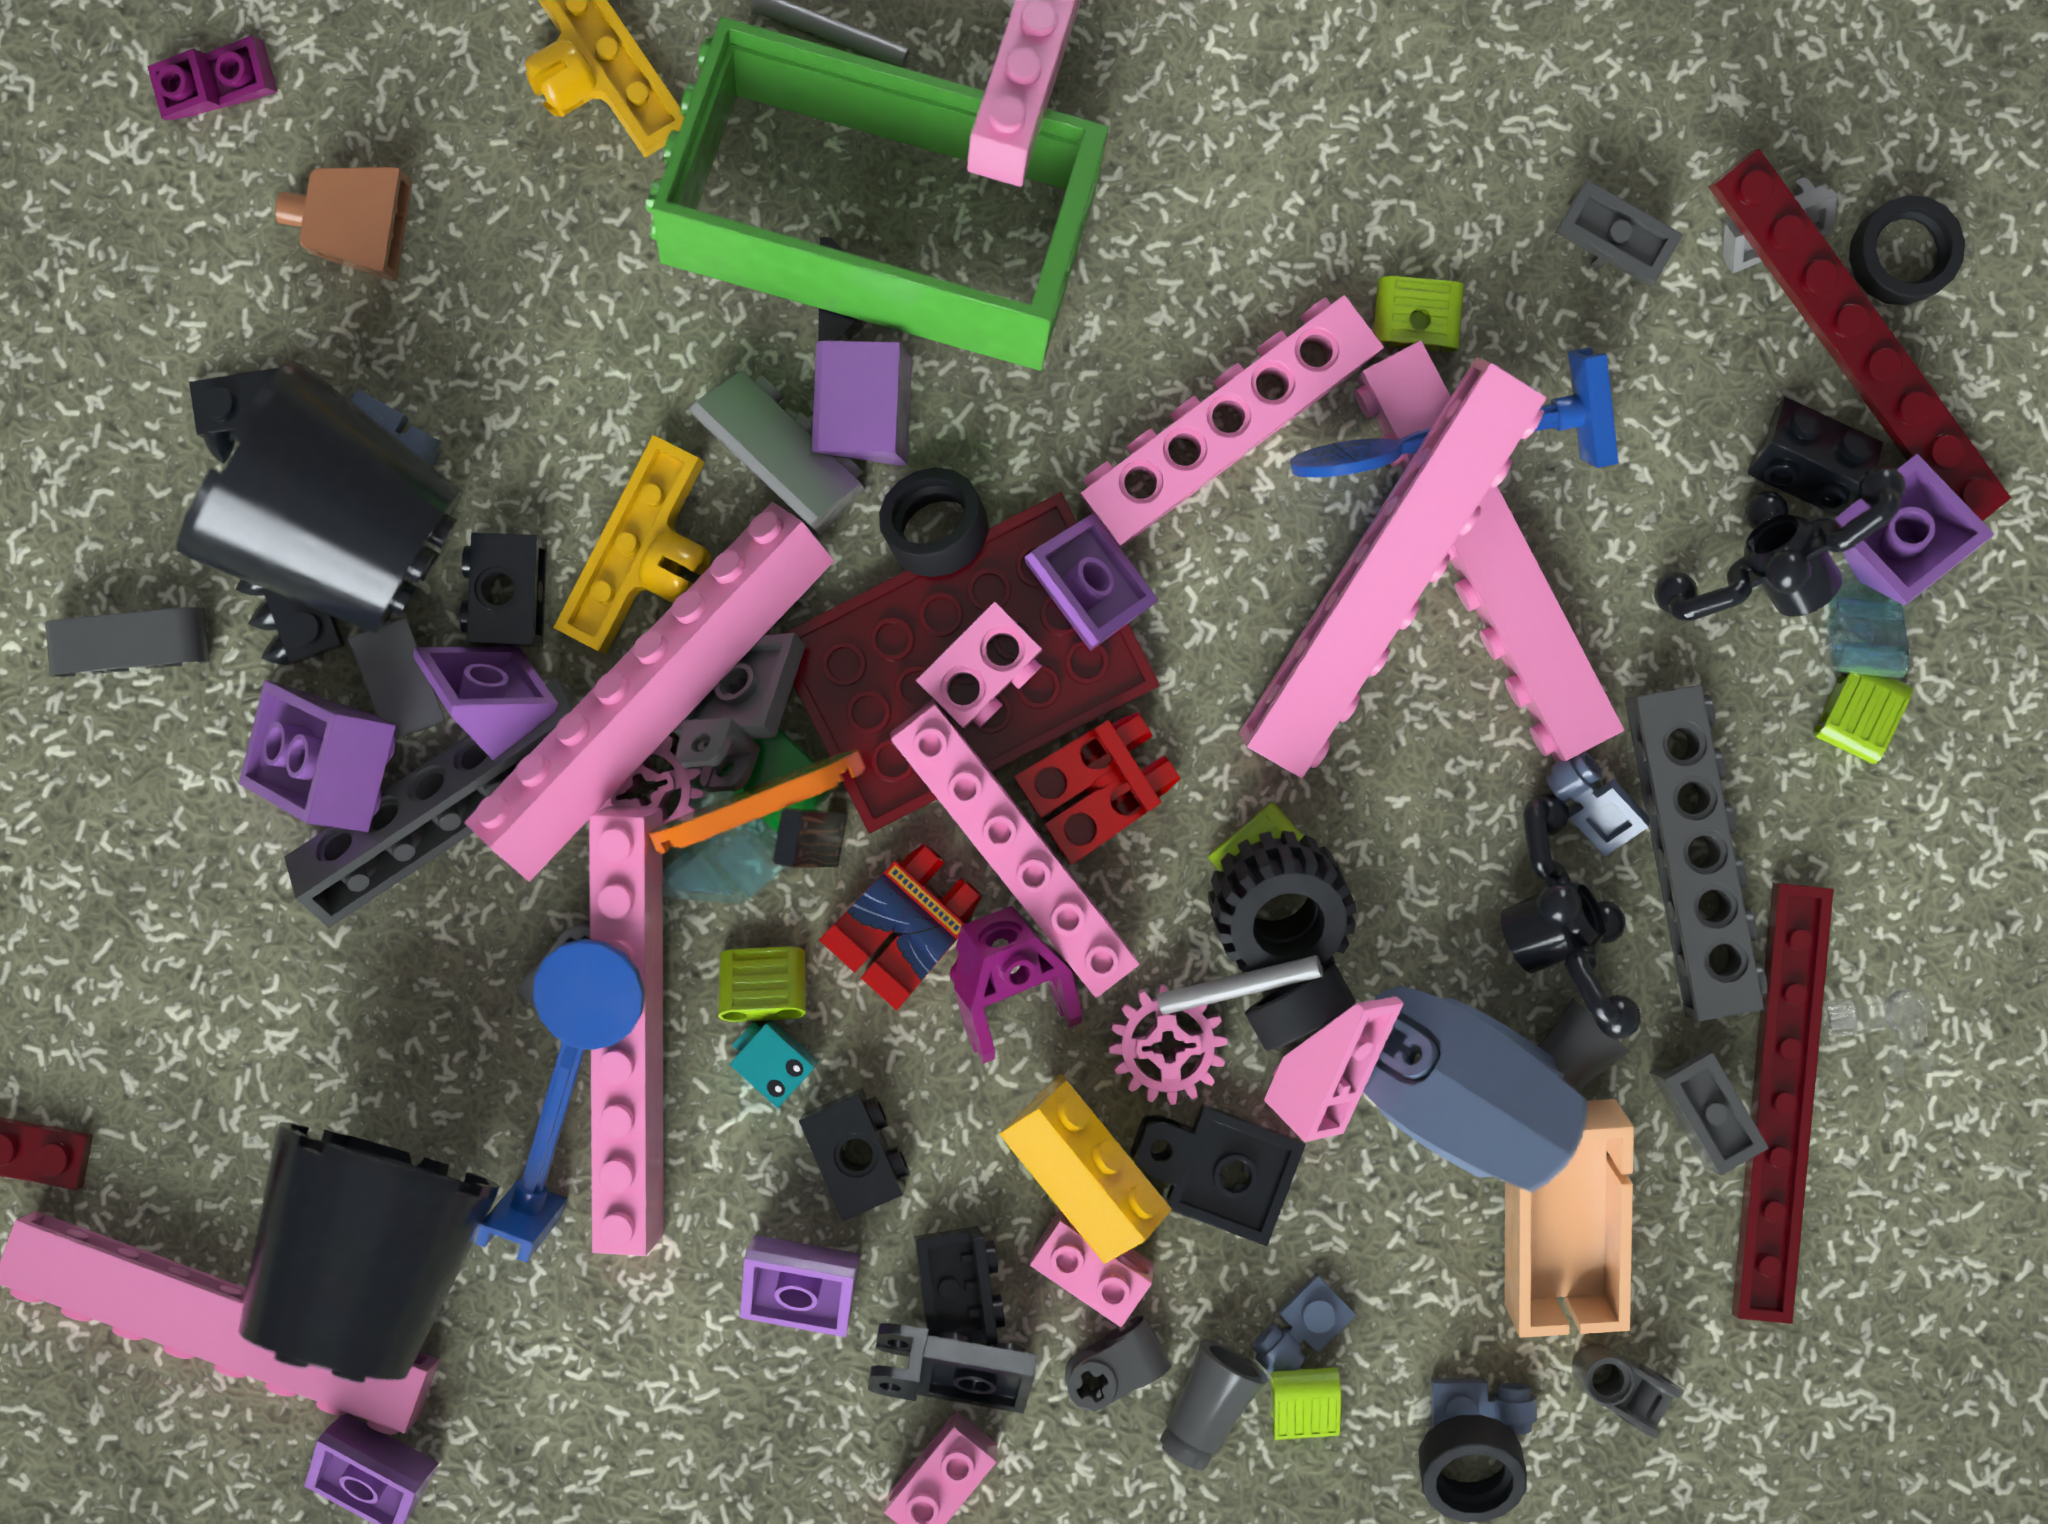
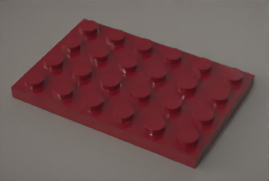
[783,492,1160,834]

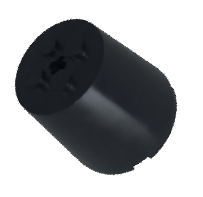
[177,359,462,633]
[238,1122,500,1382]

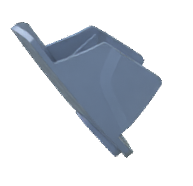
[1363,986,1588,1193]

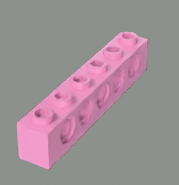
[1080,295,1384,548]
[890,699,1139,998]

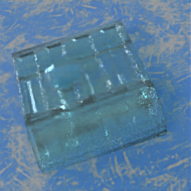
[1827,596,1909,679]

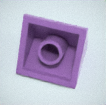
[812,341,912,466]
[1835,454,1994,606]
[1025,513,1159,651]
[413,646,558,761]
[740,1235,861,1337]
[304,1413,439,1524]

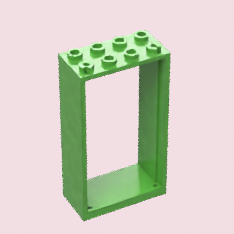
[646,16,1109,371]

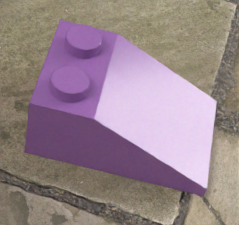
[239,680,396,832]

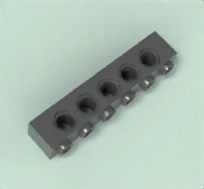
[284,676,579,928]
[1624,685,1767,1022]

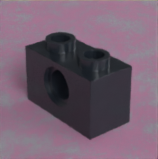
[460,532,547,647]
[799,1088,910,1221]

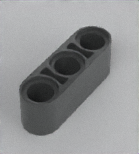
[45,607,209,677]

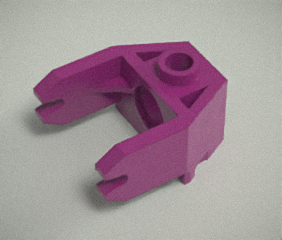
[949,905,1082,1064]

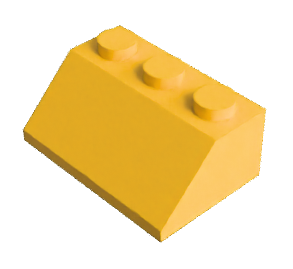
[999,1073,1172,1264]

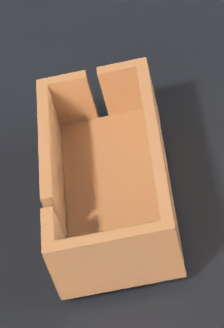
[1504,1099,1634,1338]

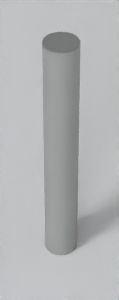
[751,0,910,68]
[1157,955,1323,1015]

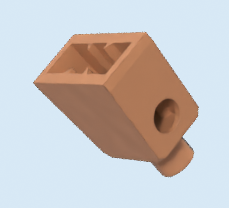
[275,167,413,282]

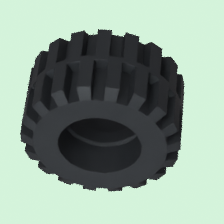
[1208,831,1357,973]

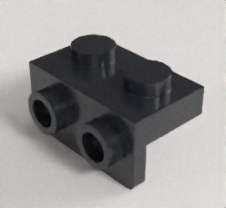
[1748,396,1883,516]
[914,1226,1005,1346]

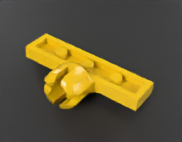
[525,0,684,158]
[553,435,711,654]

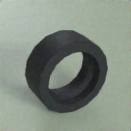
[1849,195,1965,306]
[879,467,989,577]
[1245,964,1356,1051]
[1419,1415,1527,1522]

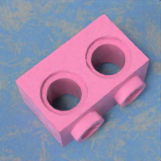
[916,602,1042,729]
[1029,1209,1154,1327]
[884,1411,998,1524]

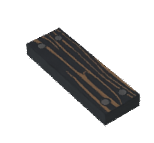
[772,808,848,868]

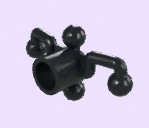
[1654,465,1906,621]
[1501,793,1641,1040]

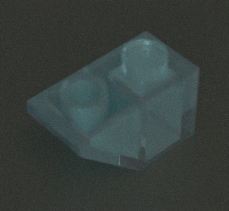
[662,821,788,904]

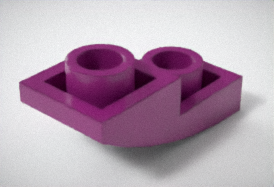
[147,35,277,121]

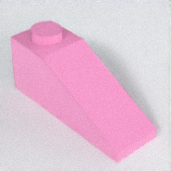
[1264,996,1404,1142]

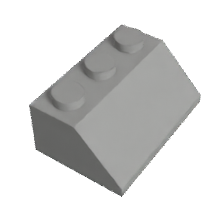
[688,370,865,536]

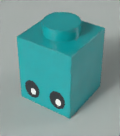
[729,1020,819,1108]

